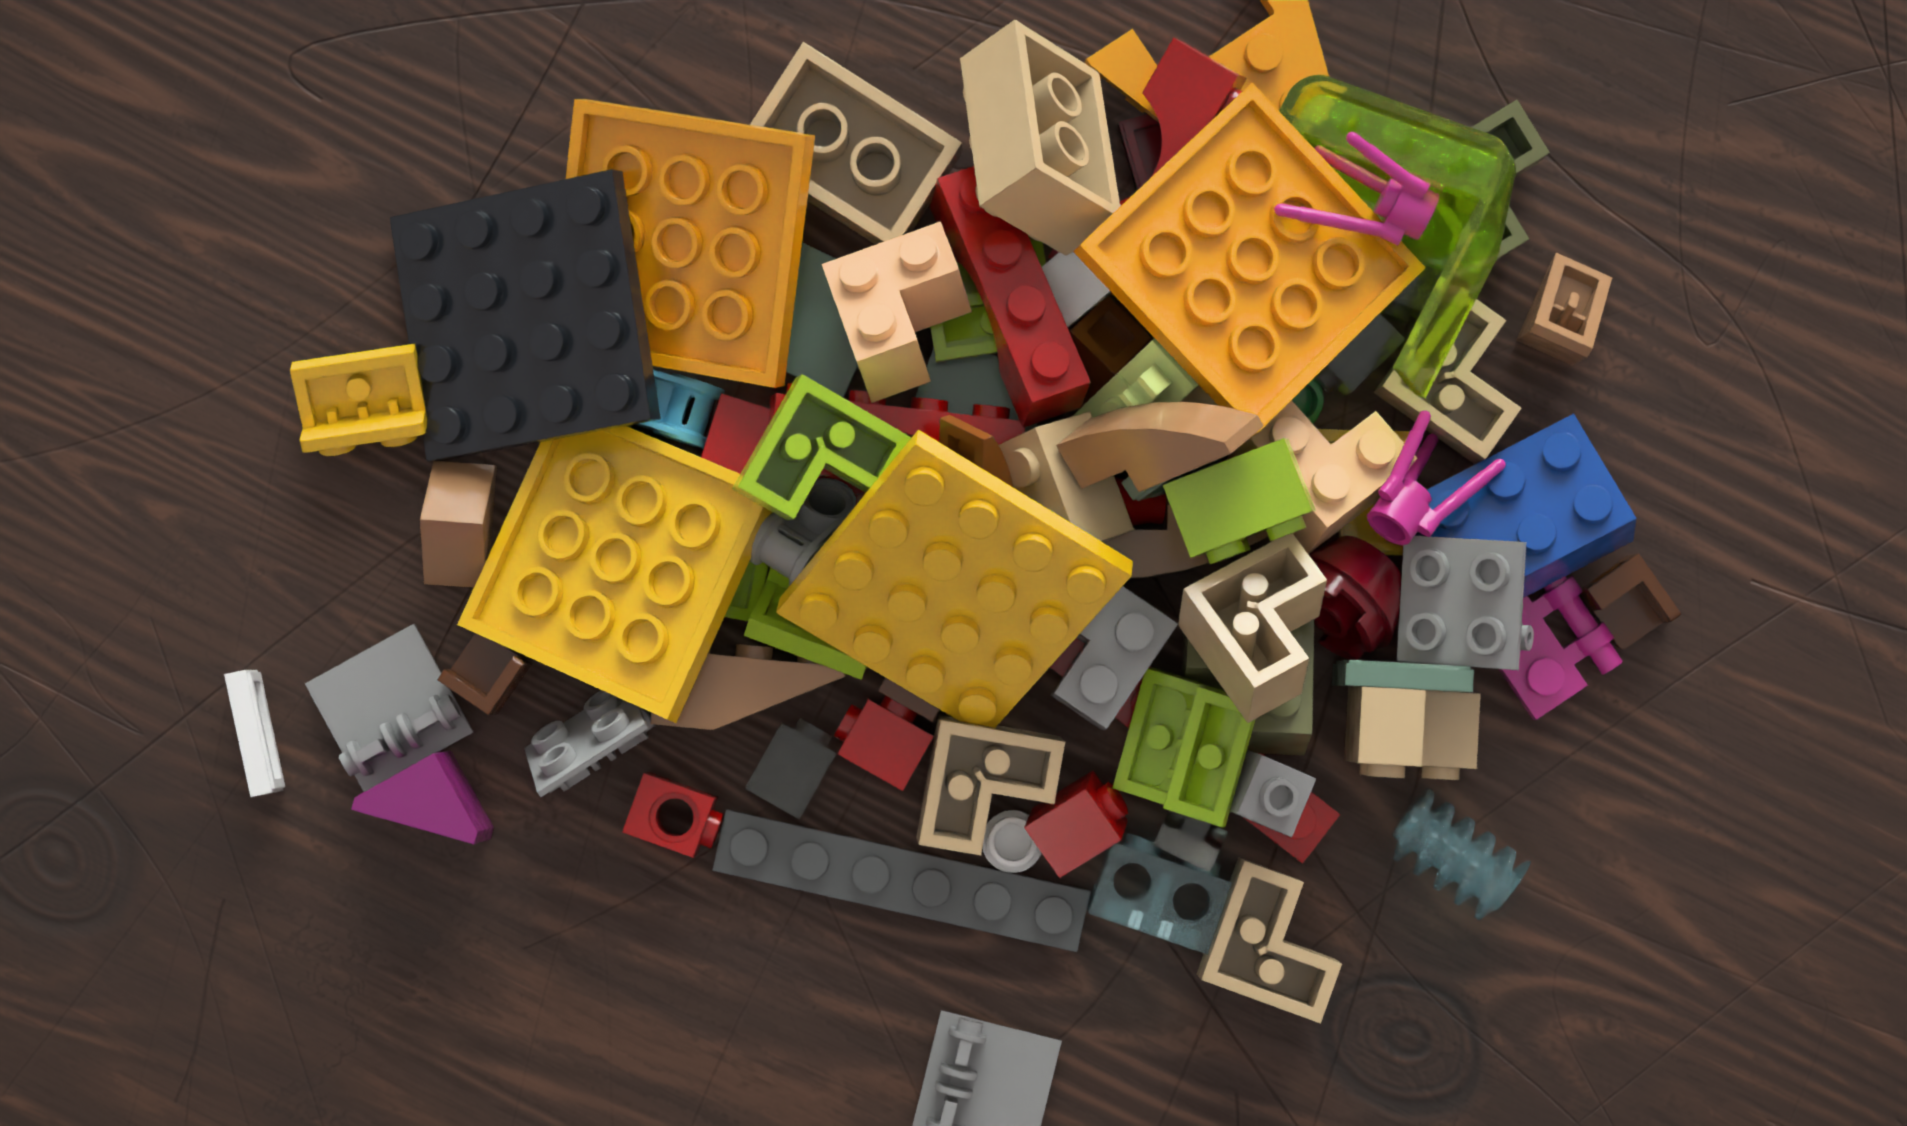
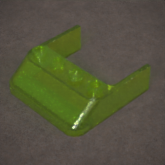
[1279,75,1516,398]

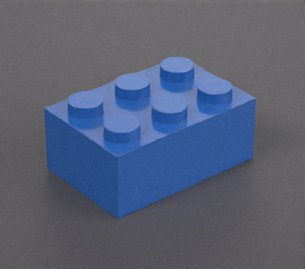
[1415,414,1637,598]

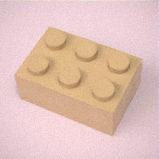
[960,20,1120,256]
[750,42,962,245]

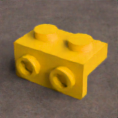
[290,344,427,456]

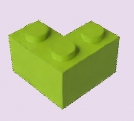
[732,374,911,521]
[1163,438,1316,564]

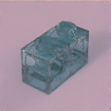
[1087,833,1232,954]

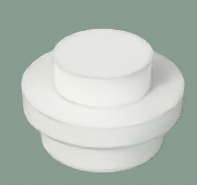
[982,810,1042,873]

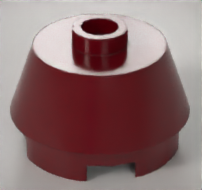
[1308,535,1402,660]

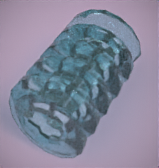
[1391,788,1531,921]

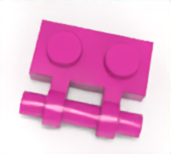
[1499,575,1623,720]

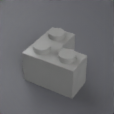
[1050,586,1178,730]

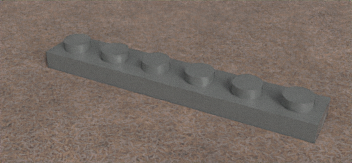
[712,809,1091,952]

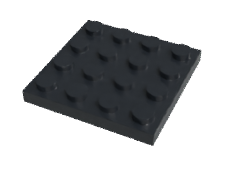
[390,169,661,461]

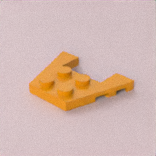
[1084,0,1340,139]

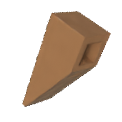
[650,644,847,730]

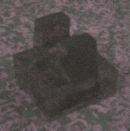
[1153,810,1228,872]

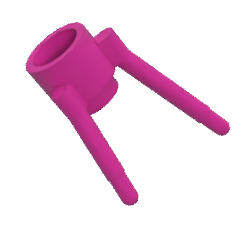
[1274,132,1440,246]
[1367,410,1506,545]

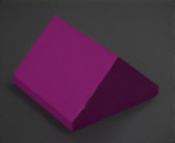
[351,751,494,844]

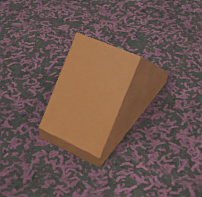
[1516,253,1612,365]
[420,461,497,588]

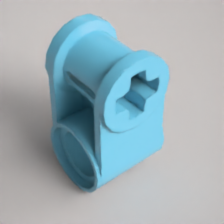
[634,369,725,449]

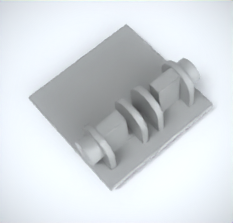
[1397,536,1534,670]
[305,624,473,792]
[524,690,655,797]
[912,1010,1062,1126]

